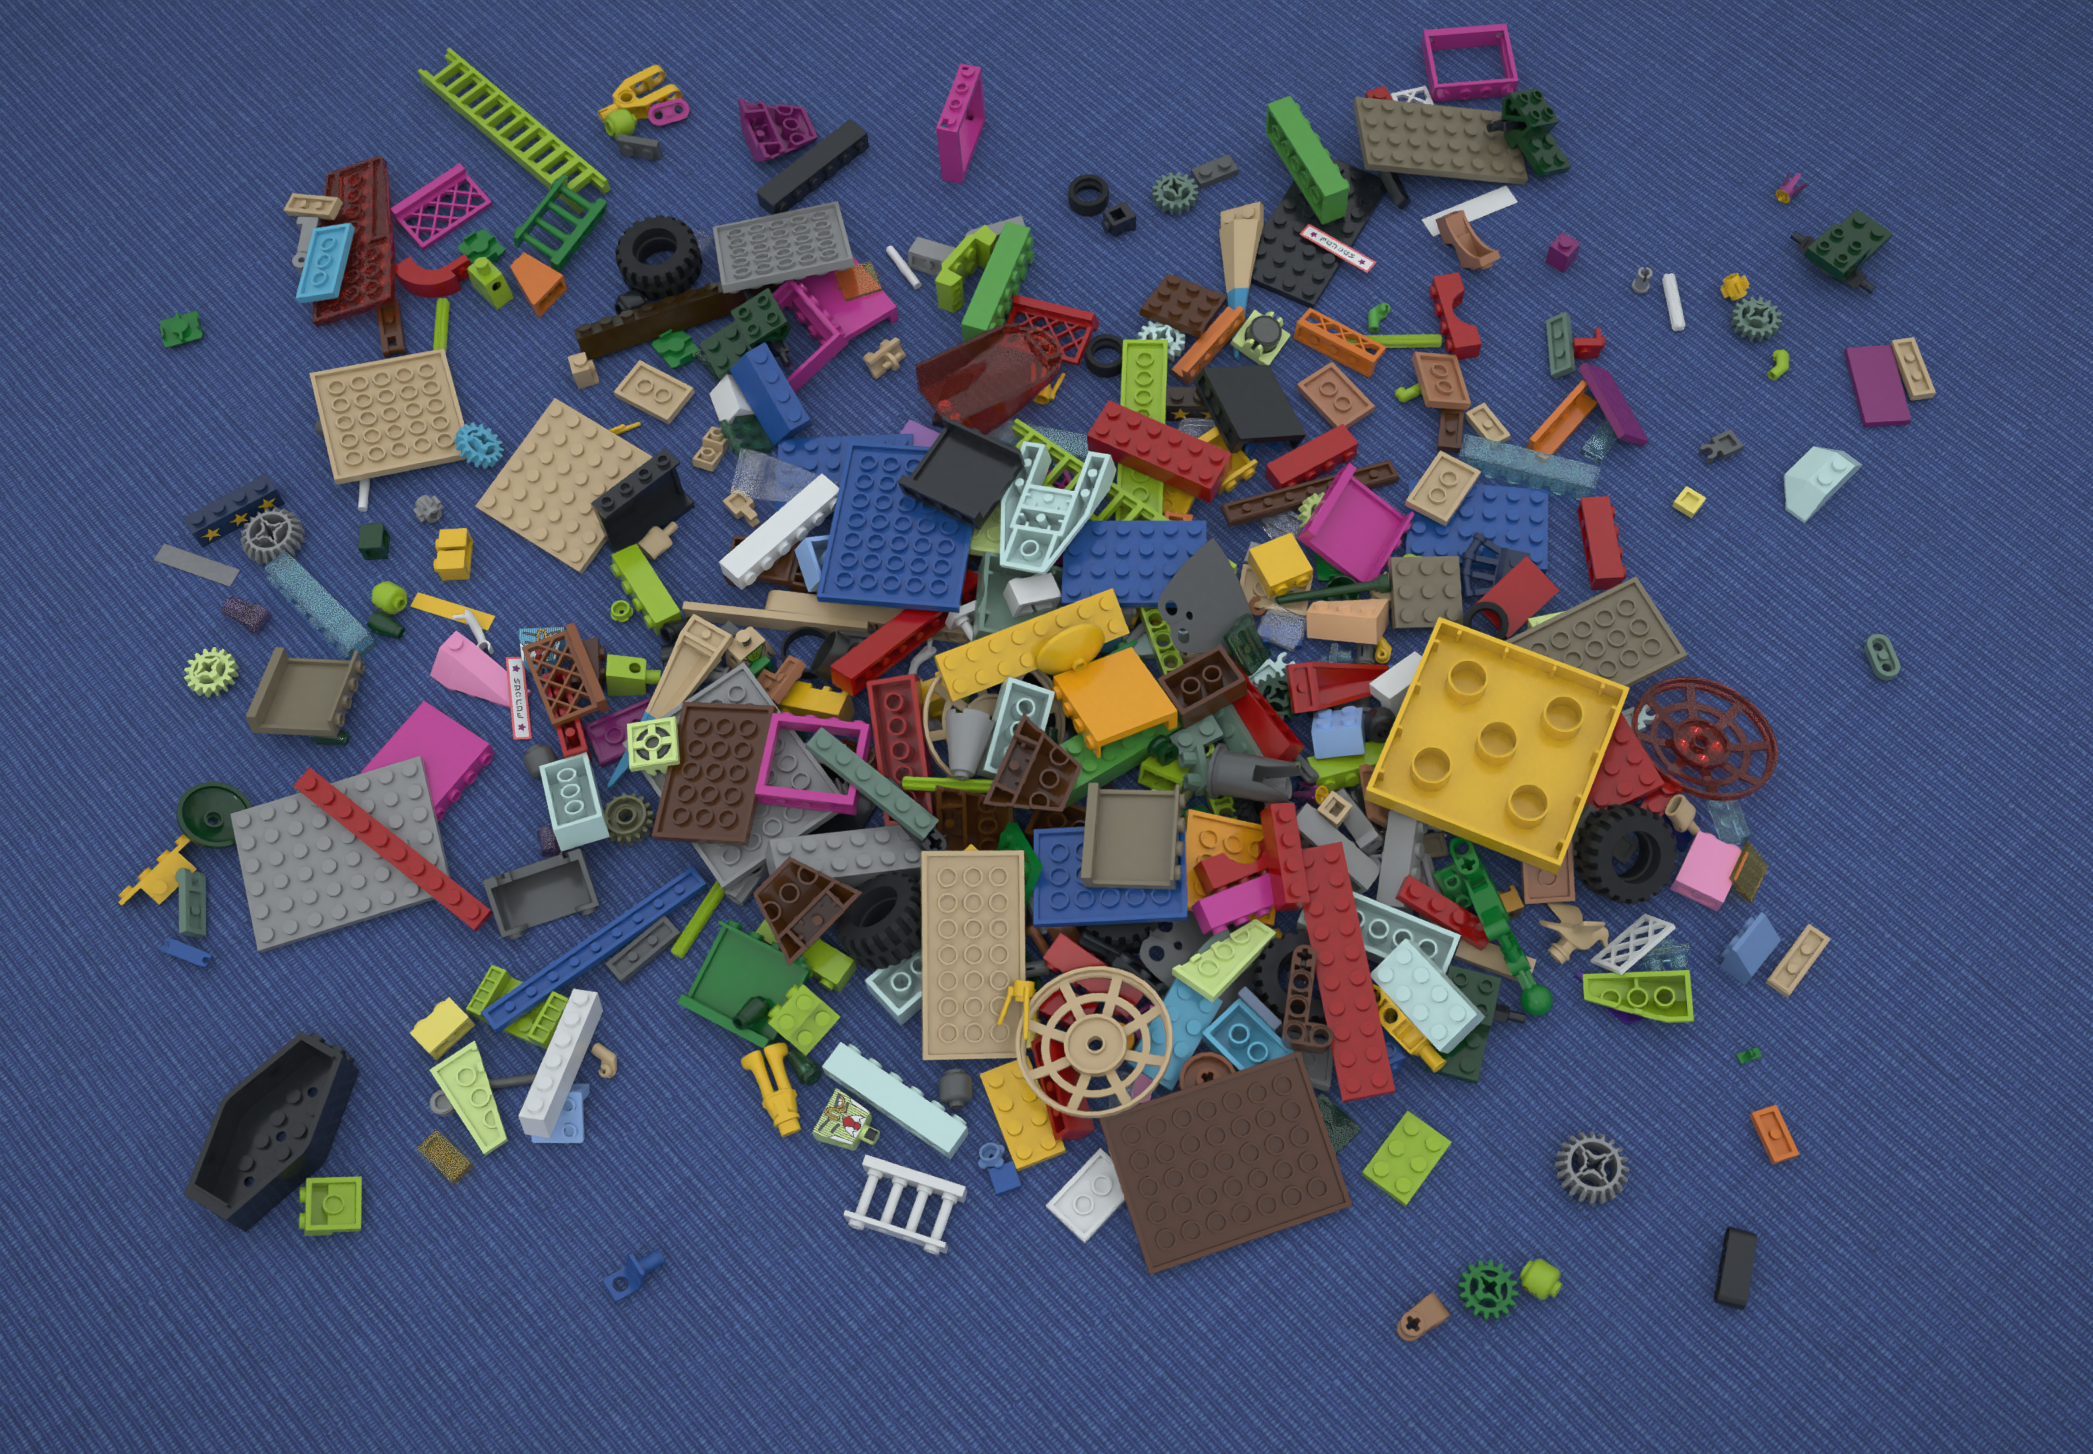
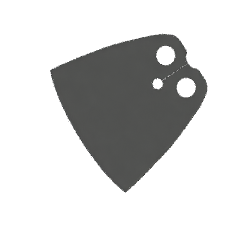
[1158,538,1259,654]
[1140,910,1259,1020]

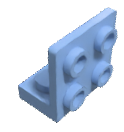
[531,1084,590,1143]

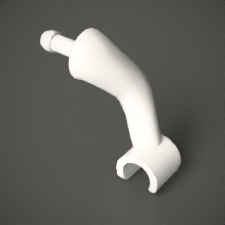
[453,609,494,654]
[907,638,936,678]

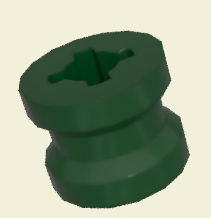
[1147,735,1179,766]

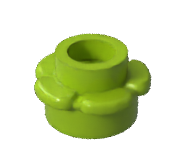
[610,600,634,623]

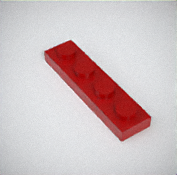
[1395,875,1489,951]

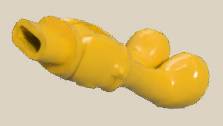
[740,1043,801,1137]

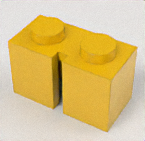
[433,528,473,581]

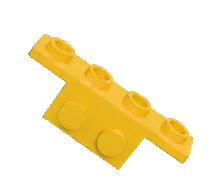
[118,834,197,906]

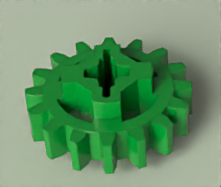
[1457,1259,1519,1321]

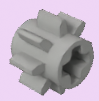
[413,495,444,523]

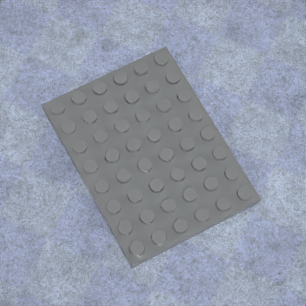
[622,662,841,891]
[231,756,451,953]

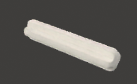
[1662,273,1685,332]

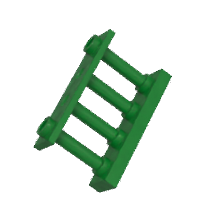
[513,174,607,273]

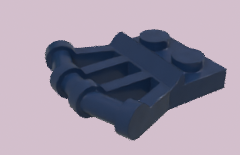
[1460,532,1531,599]

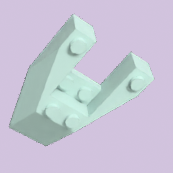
[1000,441,1117,575]

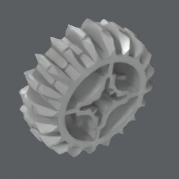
[240,507,305,567]
[1555,1131,1629,1205]

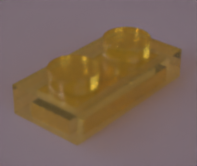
[417,1129,474,1185]

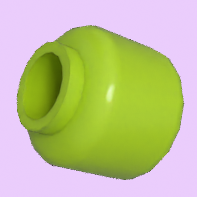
[604,109,637,139]
[371,581,407,615]
[1519,1259,1563,1300]

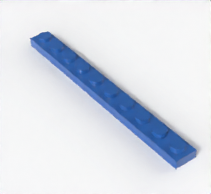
[481,866,708,1034]

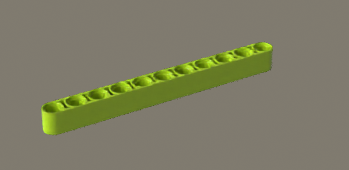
[1137,608,1237,819]

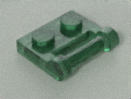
[1223,613,1272,676]

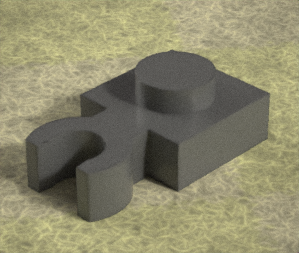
[1698,429,1744,464]

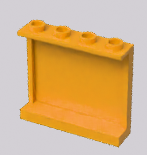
[1051,647,1178,758]

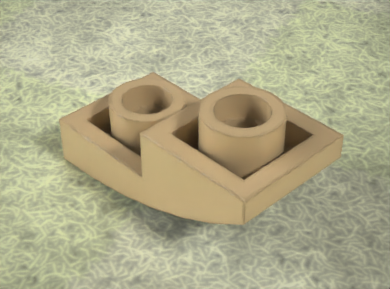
[692,426,733,472]

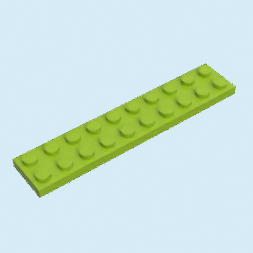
[1115,340,1168,521]

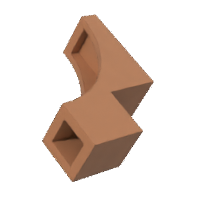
[1436,210,1500,270]

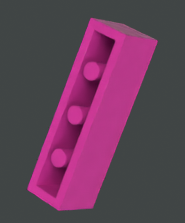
[1191,873,1274,935]

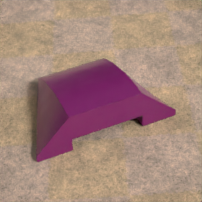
[738,98,818,162]

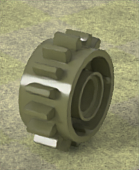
[604,793,655,846]

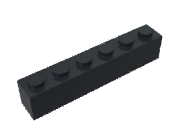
[756,120,869,215]

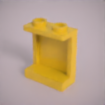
[1198,426,1258,495]

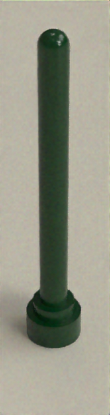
[1275,574,1390,605]

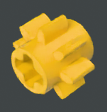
[1720,273,1750,301]

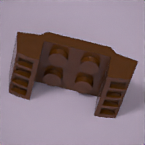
[723,536,809,594]

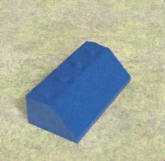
[730,343,813,447]

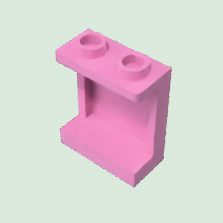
[1670,831,1746,912]

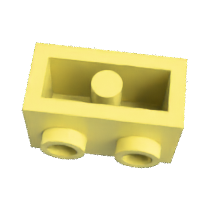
[410,997,475,1061]

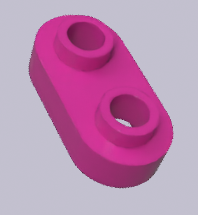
[648,98,689,126]

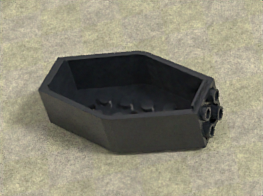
[184,1031,360,1232]

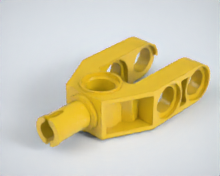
[597,65,682,123]
[1373,985,1446,1073]

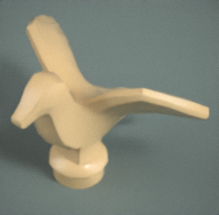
[1539,902,1609,965]

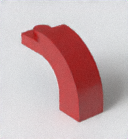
[392,254,471,298]

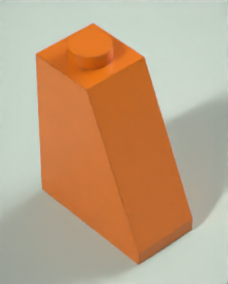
[510,252,568,318]

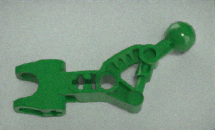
[1450,837,1553,1017]

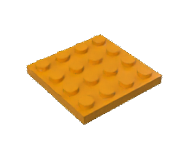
[1185,809,1275,928]

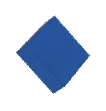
[988,1161,1022,1196]

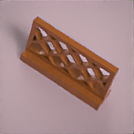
[522,622,610,728]

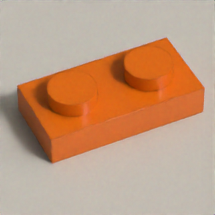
[1749,1105,1800,1165]

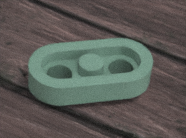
[1864,634,1900,681]

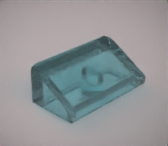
[1706,792,1751,845]

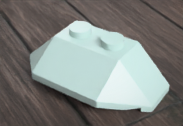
[1784,446,1862,523]

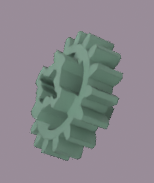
[1152,172,1198,215]
[1730,296,1782,342]

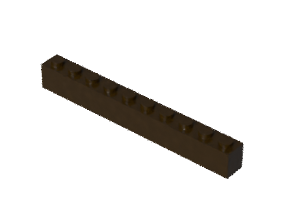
[573,280,787,360]

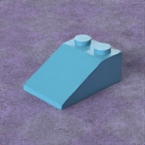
[1202,998,1294,1072]

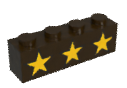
[1166,387,1214,422]

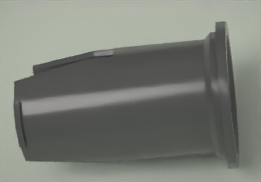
[1207,743,1301,804]

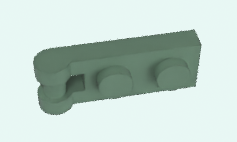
[175,868,206,939]

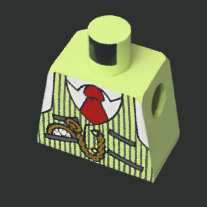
[812,1088,880,1151]

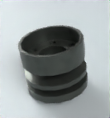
[811,629,860,690]

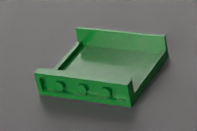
[677,919,813,1049]

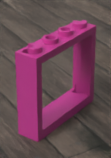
[1421,24,1518,102]
[936,64,986,184]
[773,279,849,393]
[755,712,872,815]

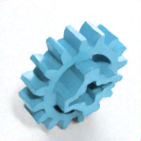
[454,423,504,469]

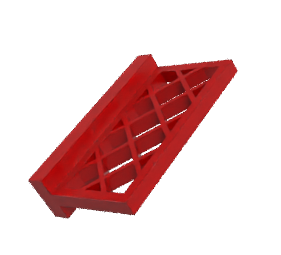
[997,295,1099,366]

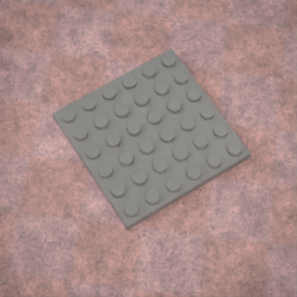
[713,201,854,293]

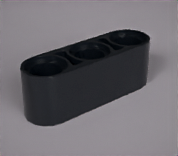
[1714,1226,1757,1310]

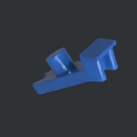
[160,938,214,968]

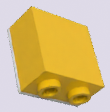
[1248,532,1313,599]

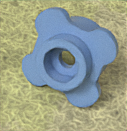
[978,1143,1005,1169]

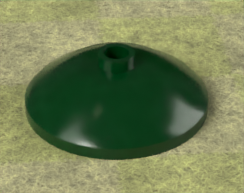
[176,782,252,849]

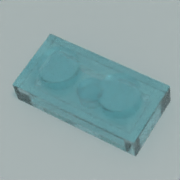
[1580,418,1619,465]

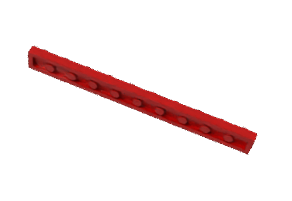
[293,767,493,932]

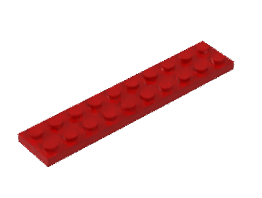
[1302,841,1396,1103]

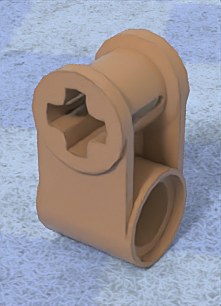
[1397,1292,1451,1342]

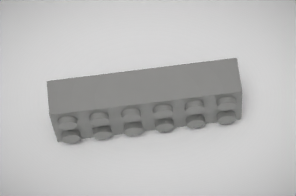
[765,825,921,889]

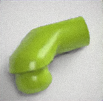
[1767,349,1789,381]
[1395,383,1422,403]

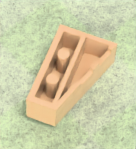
[1306,598,1389,645]

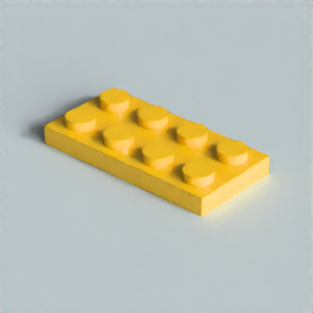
[980,1055,1066,1172]

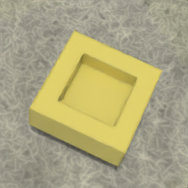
[1672,486,1706,519]

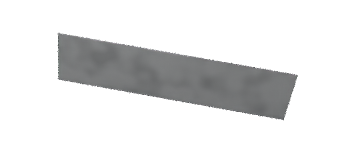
[154,544,240,587]

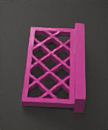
[390,163,493,251]

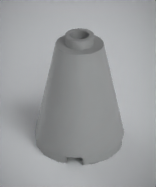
[945,708,995,781]

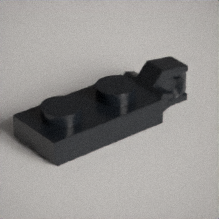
[1106,951,1169,1000]

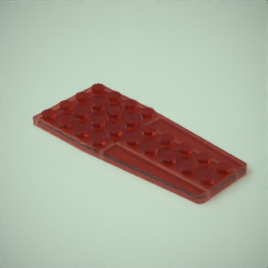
[312,156,395,328]

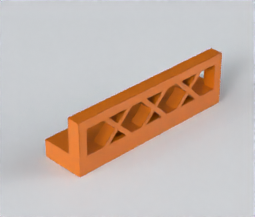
[1171,306,1246,385]
[1293,308,1387,378]
[1525,380,1598,466]

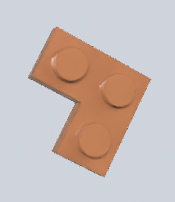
[757,655,807,704]

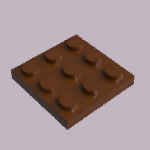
[1140,274,1227,338]

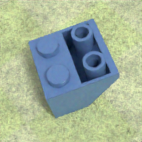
[1719,912,1781,985]

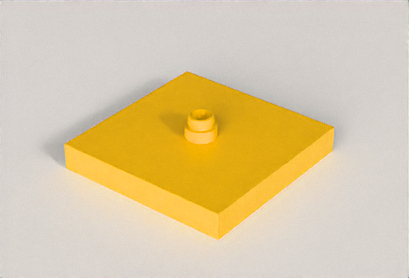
[1364,617,1630,875]

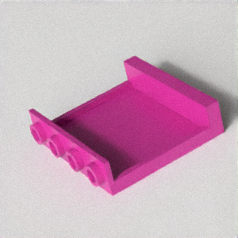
[786,255,899,359]
[1297,463,1415,583]
[360,701,495,822]

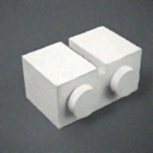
[1003,573,1062,617]

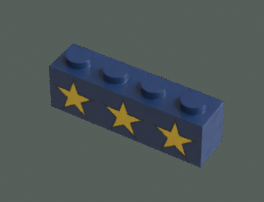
[183,474,285,548]

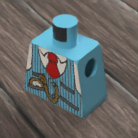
[519,627,567,681]

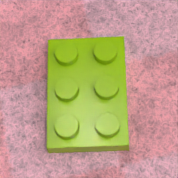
[1361,1110,1452,1207]

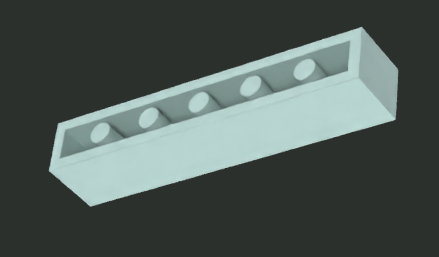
[822,1042,969,1160]

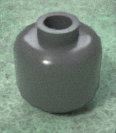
[523,743,558,779]
[938,1069,973,1110]

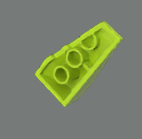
[1583,970,1694,1023]

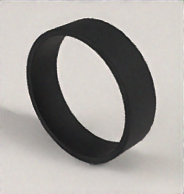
[781,626,828,679]

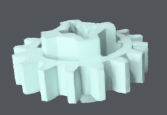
[1138,321,1185,362]

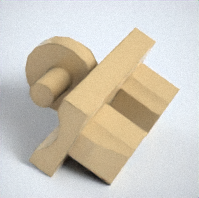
[863,337,906,379]

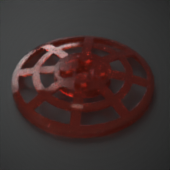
[1631,677,1778,801]

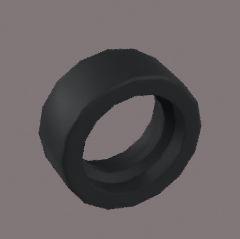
[1068,174,1109,216]
[1085,334,1123,378]
[1463,601,1509,640]

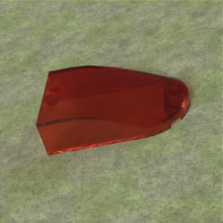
[915,323,1061,435]

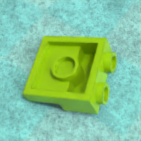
[767,983,840,1056]
[299,1177,362,1236]

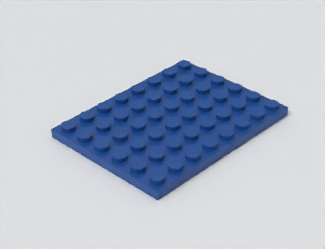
[817,441,974,613]

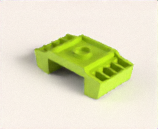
[935,225,997,313]
[466,965,569,1050]

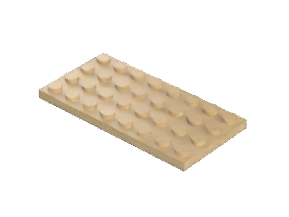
[921,850,1026,1060]

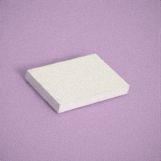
[1046,1148,1125,1244]

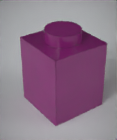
[1545,232,1581,273]

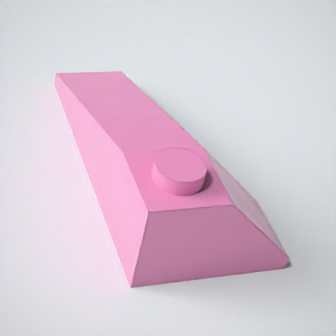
[430,631,531,709]

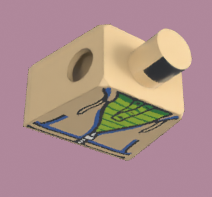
[725,626,776,670]

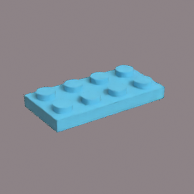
[296,223,355,303]
[1126,978,1223,1091]

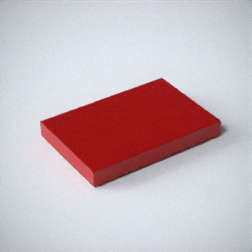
[1474,556,1560,640]

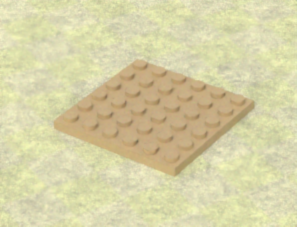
[309,348,468,485]
[475,398,652,575]

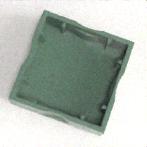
[972,551,1063,641]

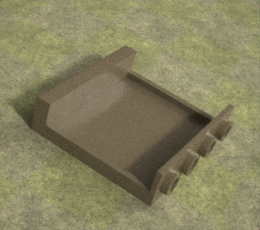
[246,647,365,737]
[1081,783,1186,889]

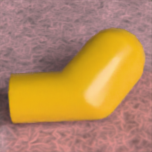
[1375,635,1392,664]

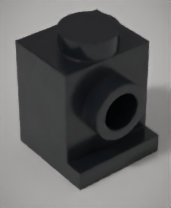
[1101,201,1136,237]

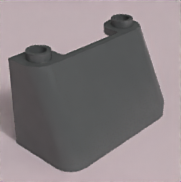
[483,847,600,940]

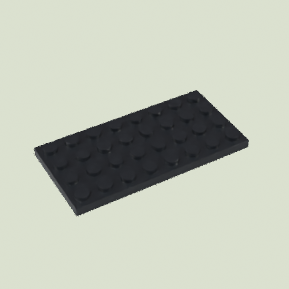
[1251,157,1387,309]

